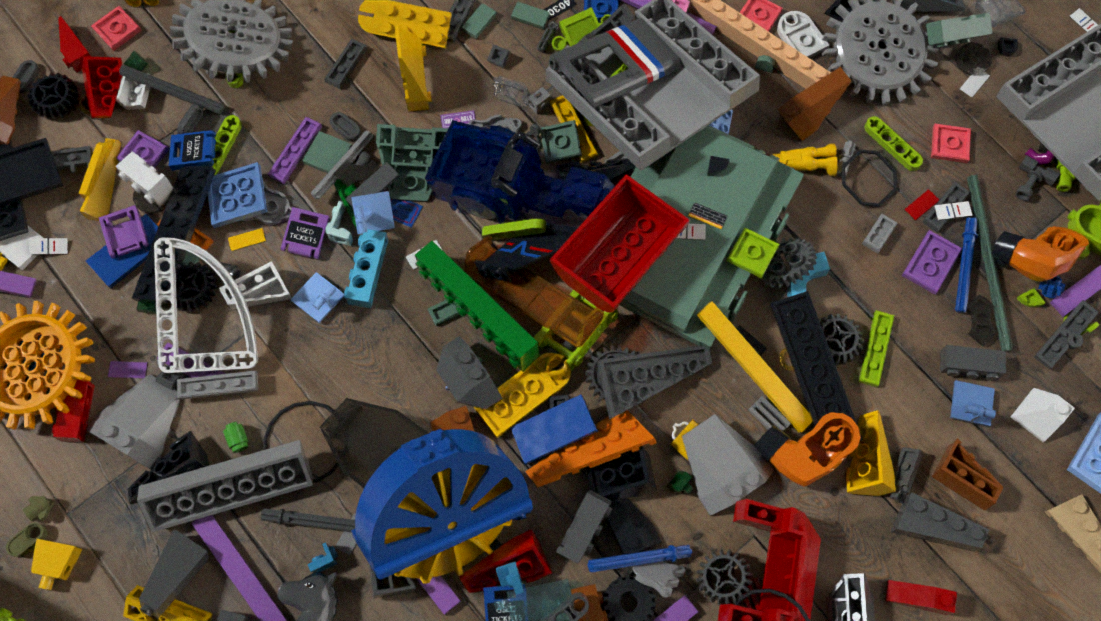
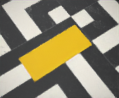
[228,228,266,251]

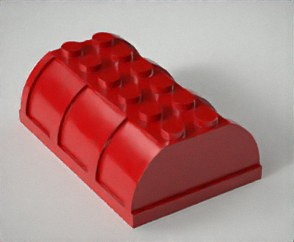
[550,174,690,313]

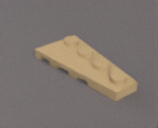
[1045,494,1101,573]

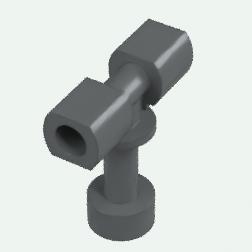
[1015,155,1060,201]

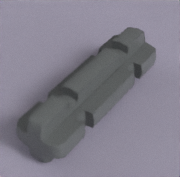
[537,21,559,53]

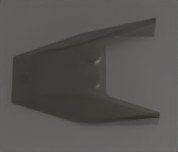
[320,398,429,489]

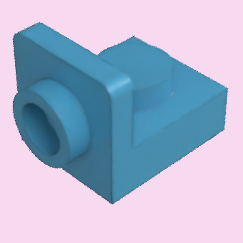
[307,542,338,573]
[496,562,524,595]

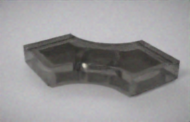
[334,160,381,187]
[967,294,997,347]

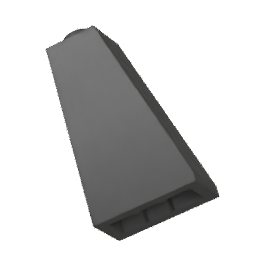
[139,529,209,618]

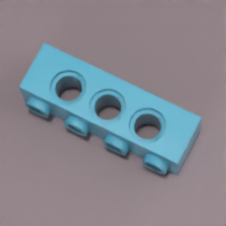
[344,229,388,309]

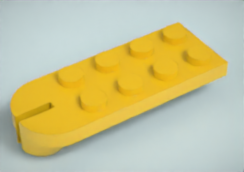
[358,0,452,48]
[473,353,571,438]

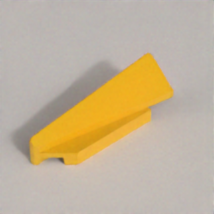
[79,138,121,221]

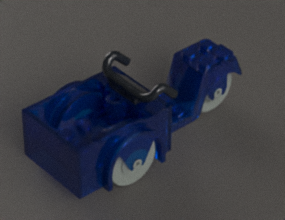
[425,120,615,224]

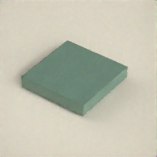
[540,120,582,164]
[303,131,352,173]

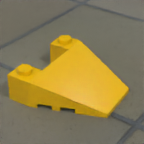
[395,25,432,112]

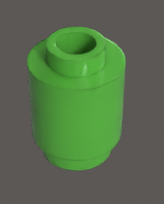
[223,422,249,453]

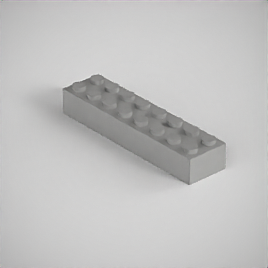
[137,440,313,532]

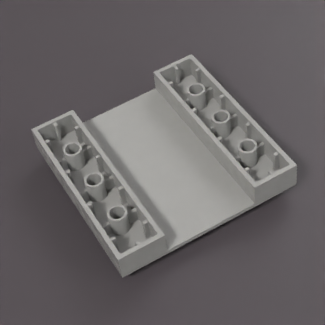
[547,0,760,171]
[996,24,1101,201]

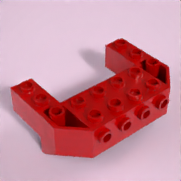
[718,499,821,621]

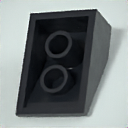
[587,446,657,500]

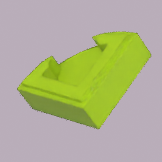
[1017,288,1045,307]

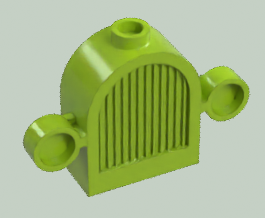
[552,7,611,52]
[1067,203,1101,260]

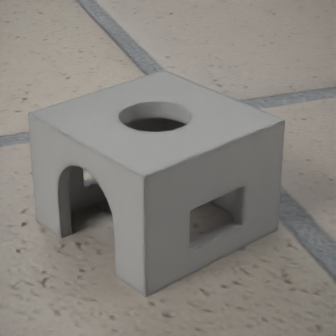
[529,87,551,114]

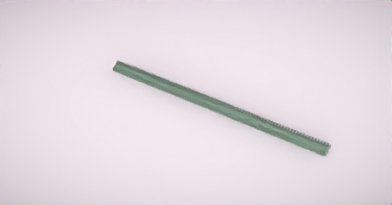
[967,174,1013,351]

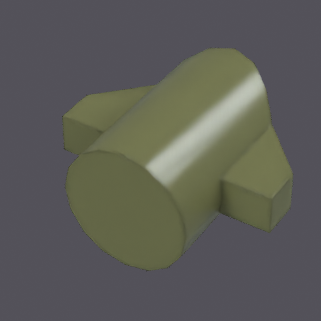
[23,496,54,522]

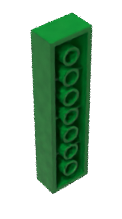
[415,240,540,372]

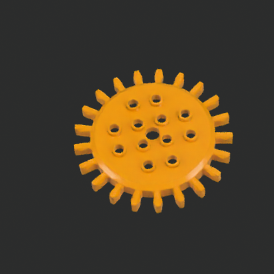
[0,301,95,430]

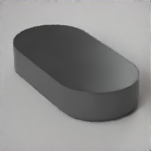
[12,60,40,93]
[177,103,203,134]
[329,112,361,142]

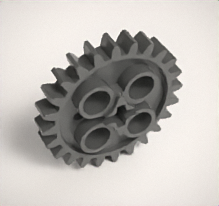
[758,237,817,288]
[585,345,635,402]

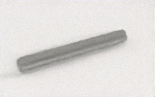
[311,131,374,199]

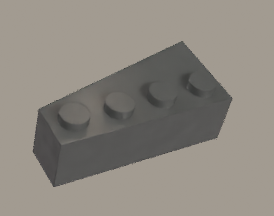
[890,492,989,552]

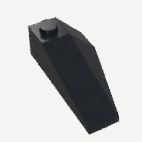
[128,431,209,505]

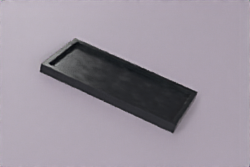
[0,138,63,207]

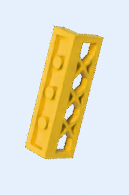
[123,585,213,621]

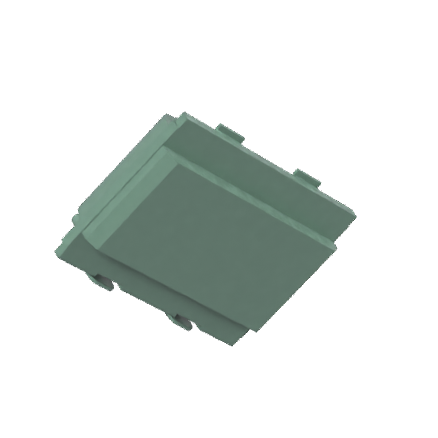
[619,125,804,350]

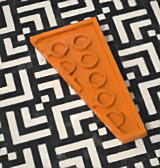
[525,410,657,488]

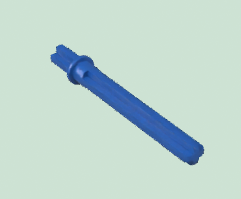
[955,217,978,313]
[587,545,692,573]

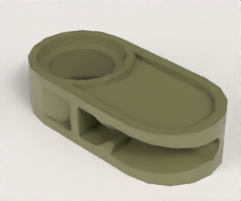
[6,522,47,558]

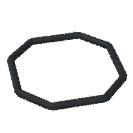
[842,149,898,207]

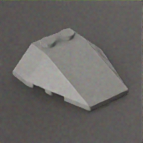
[86,374,180,470]
[682,414,775,515]

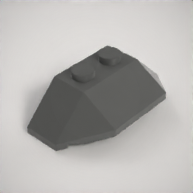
[436,336,502,410]
[828,573,875,621]

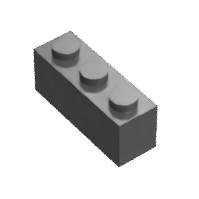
[940,345,1006,381]

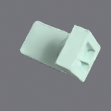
[326,201,353,246]

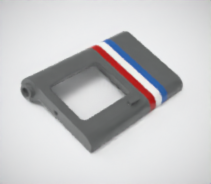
[549,18,682,108]

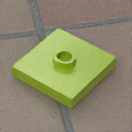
[727,227,780,278]

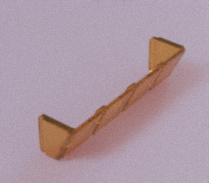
[464,235,604,347]

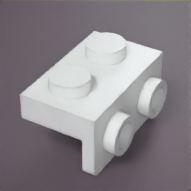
[116,74,151,110]

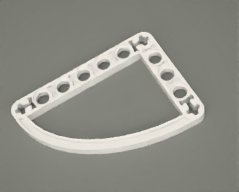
[154,238,258,373]

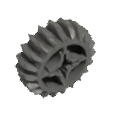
[819,314,864,365]
[696,549,753,606]

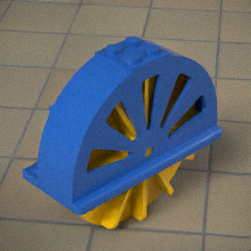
[351,428,533,584]

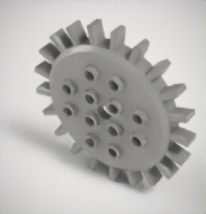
[170,0,293,83]
[822,0,940,105]

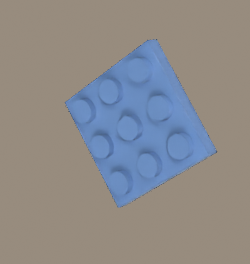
[208,162,267,228]

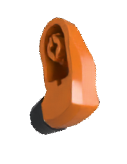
[992,226,1089,282]
[754,412,861,487]

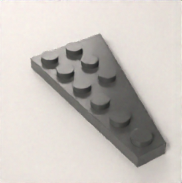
[597,345,712,420]

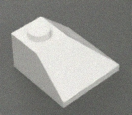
[1011,388,1075,442]

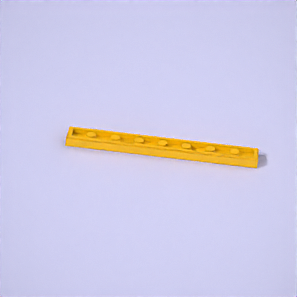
[697,301,812,433]

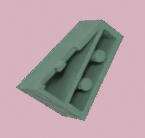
[926,12,992,47]

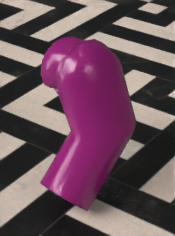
[1024,148,1055,165]

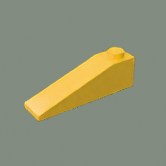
[846,410,896,496]

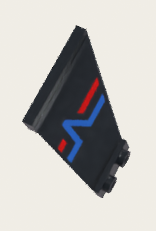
[474,218,578,282]

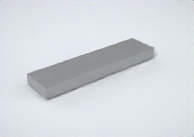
[177,371,258,400]

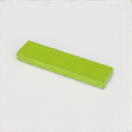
[858,310,895,387]

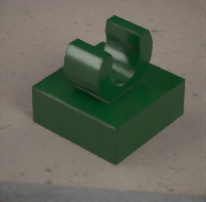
[666,471,694,494]

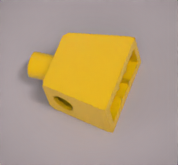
[31,539,82,591]

